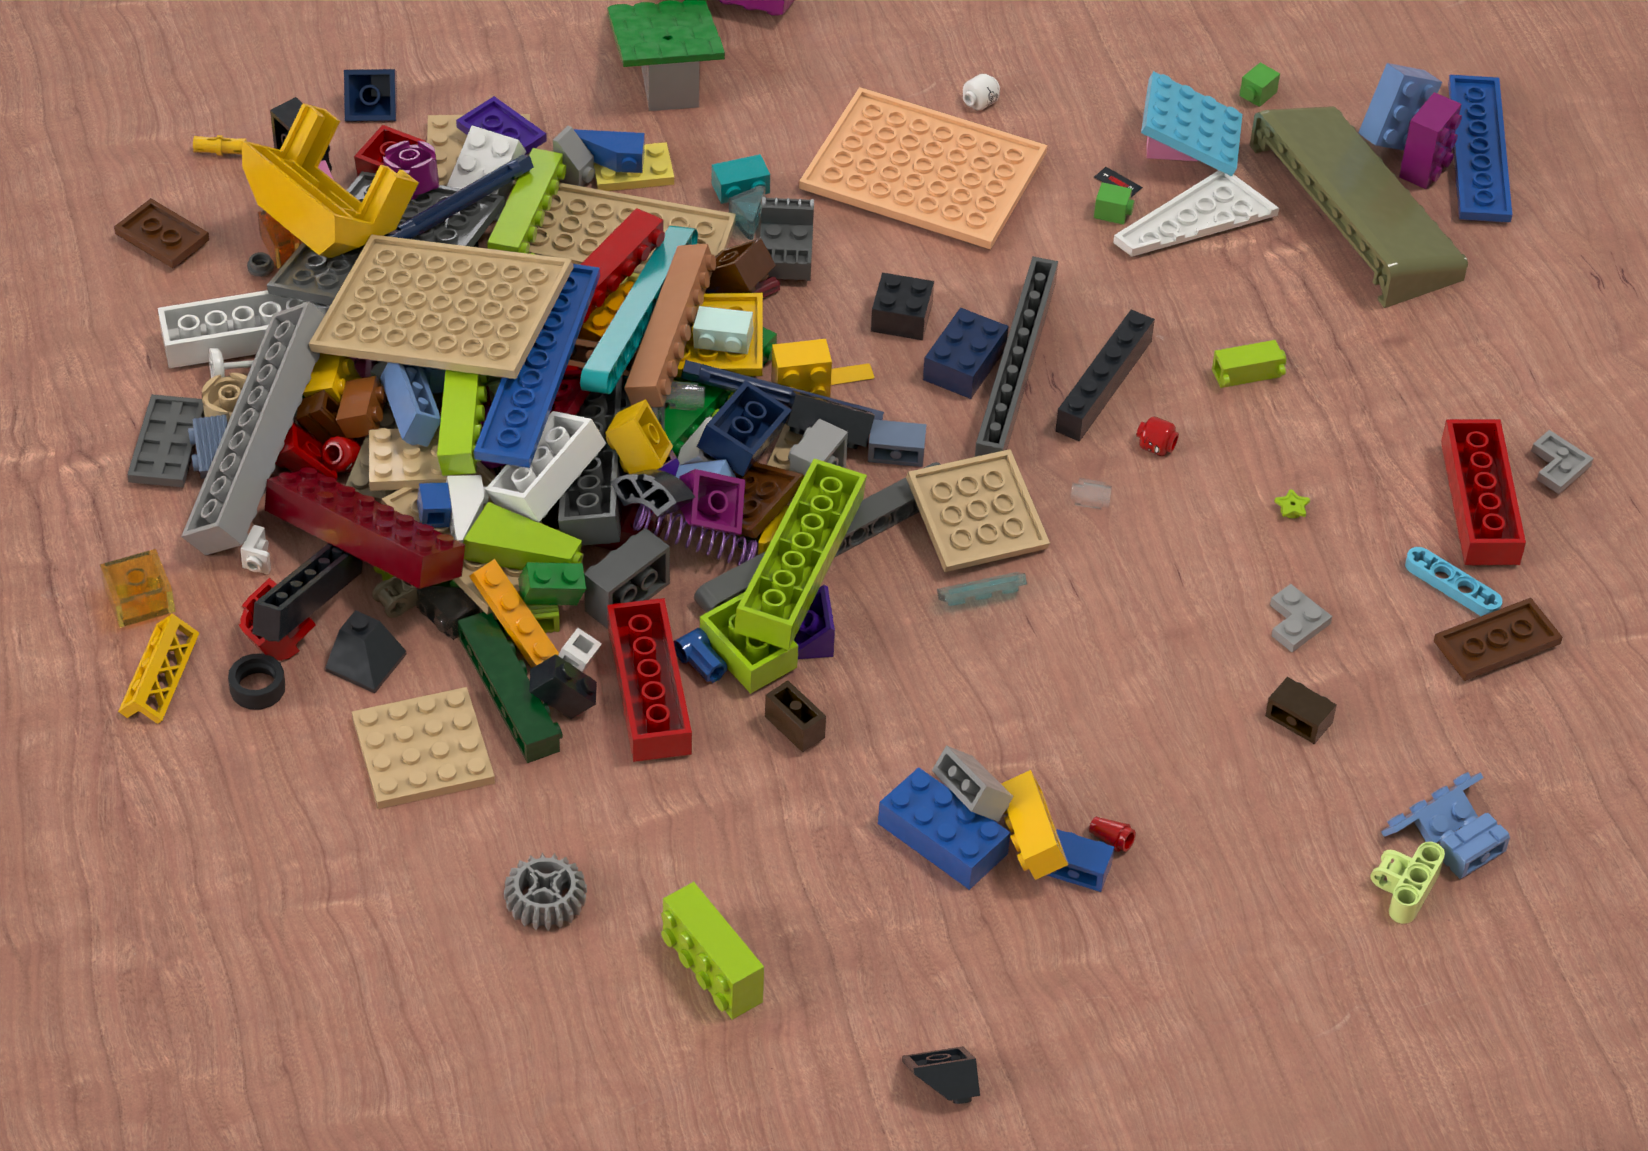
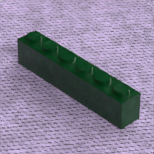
[458,612,563,763]

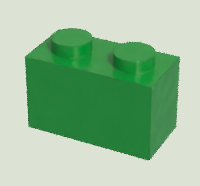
[518,562,586,605]

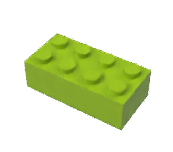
[661,882,764,1020]

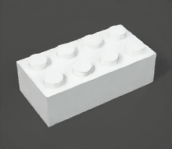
[485,411,606,522]

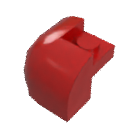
[238,578,316,661]

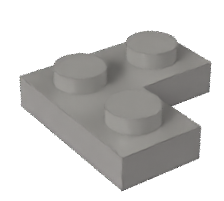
[1531,430,1594,494]
[1270,584,1333,652]

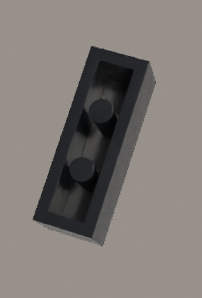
[785,390,875,449]

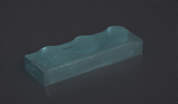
[937,572,1027,606]

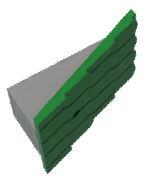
[607,0,725,111]

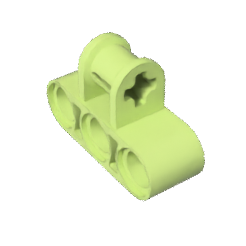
[1370,842,1445,924]

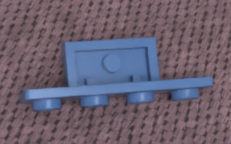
[1381,772,1484,843]

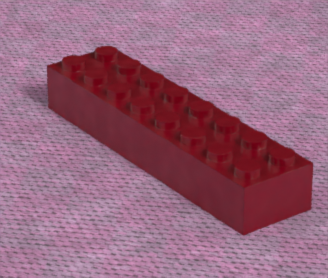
[264,467,465,589]

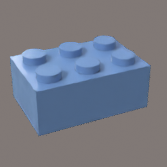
[1358,63,1442,150]

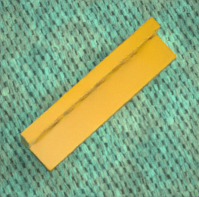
[118,613,199,724]

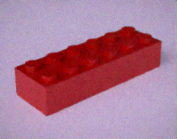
[1441,419,1526,565]
[607,598,692,762]

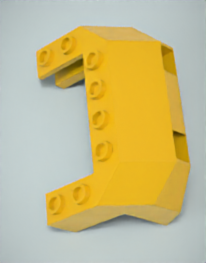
[242,103,419,258]

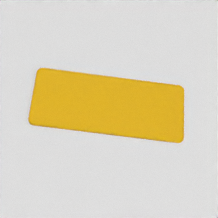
[831,363,874,385]

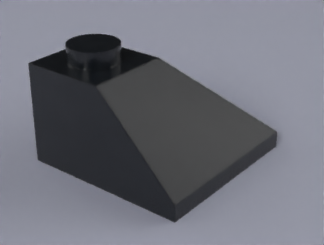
[325,610,407,693]
[902,1046,980,1104]

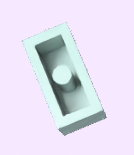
[693,306,753,354]

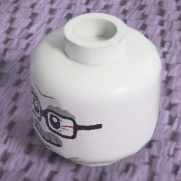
[963,74,1000,111]

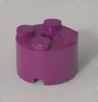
[383,141,439,200]

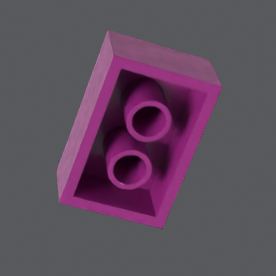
[1399,92,1462,189]

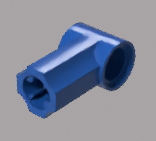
[673,628,727,683]

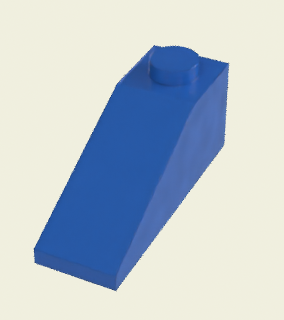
[574,129,645,173]

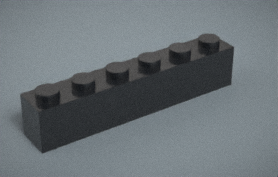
[1055,309,1155,442]
[252,543,363,642]

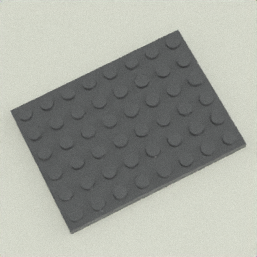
[267,171,505,306]

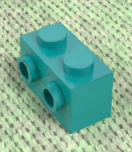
[711,154,771,204]

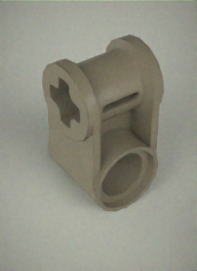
[372,576,429,618]

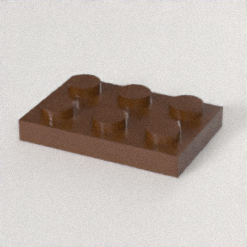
[114,198,209,268]

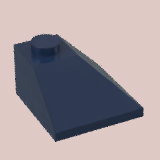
[344,69,397,121]

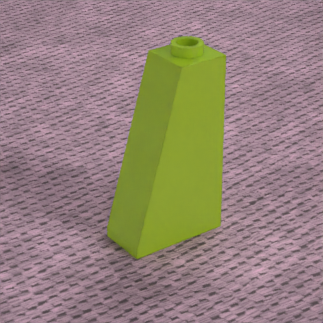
[463,502,583,570]

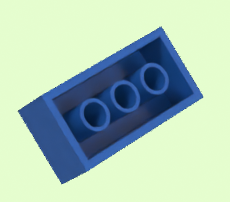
[878,767,1011,890]

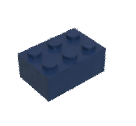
[923,307,1009,399]
[696,380,792,477]

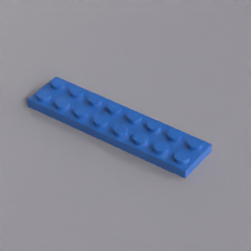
[1448,75,1513,222]

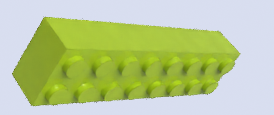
[734,458,867,650]

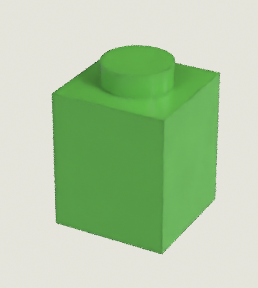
[1239,62,1280,107]
[1094,182,1135,225]

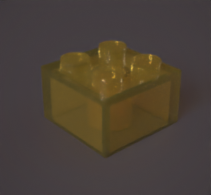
[100,549,176,628]

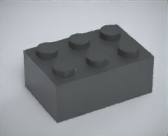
[584,528,670,629]

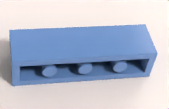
[380,362,441,447]

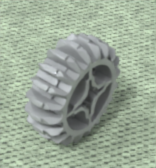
[504,852,587,931]

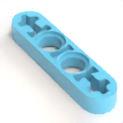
[1405,547,1502,616]

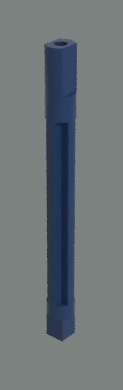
[384,155,534,239]
[681,360,884,420]

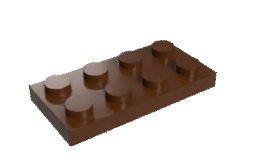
[1433,598,1563,681]

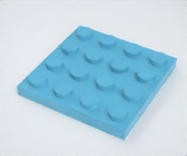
[1141,71,1243,176]

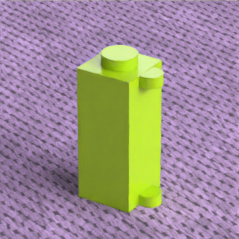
[1212,340,1286,388]

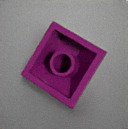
[679,469,745,535]

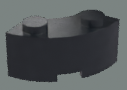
[610,470,696,517]

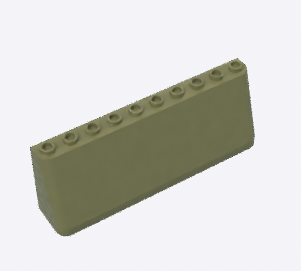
[1250,106,1468,308]

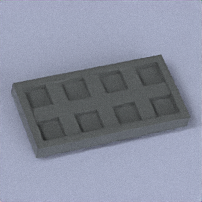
[127,394,204,488]

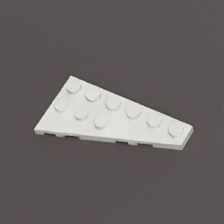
[1113,170,1279,257]

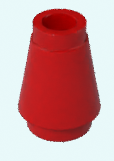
[1089,816,1136,852]

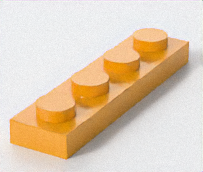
[469,559,559,668]

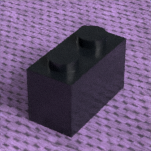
[529,654,597,719]

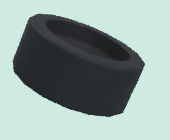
[228,654,285,710]

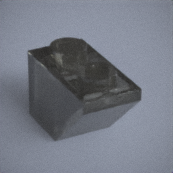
[416,586,480,640]

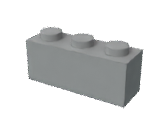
[932,745,1014,822]

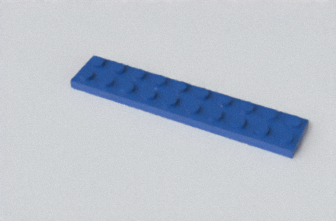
[474,264,600,468]

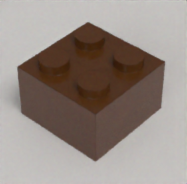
[705,238,776,294]

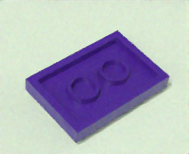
[456,96,547,155]

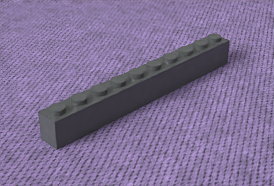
[975,256,1058,457]

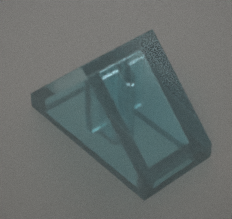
[729,185,765,240]

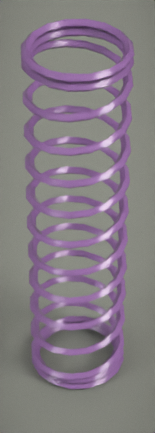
[633,504,757,566]

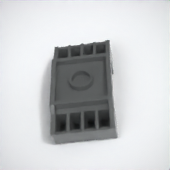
[760,197,814,281]

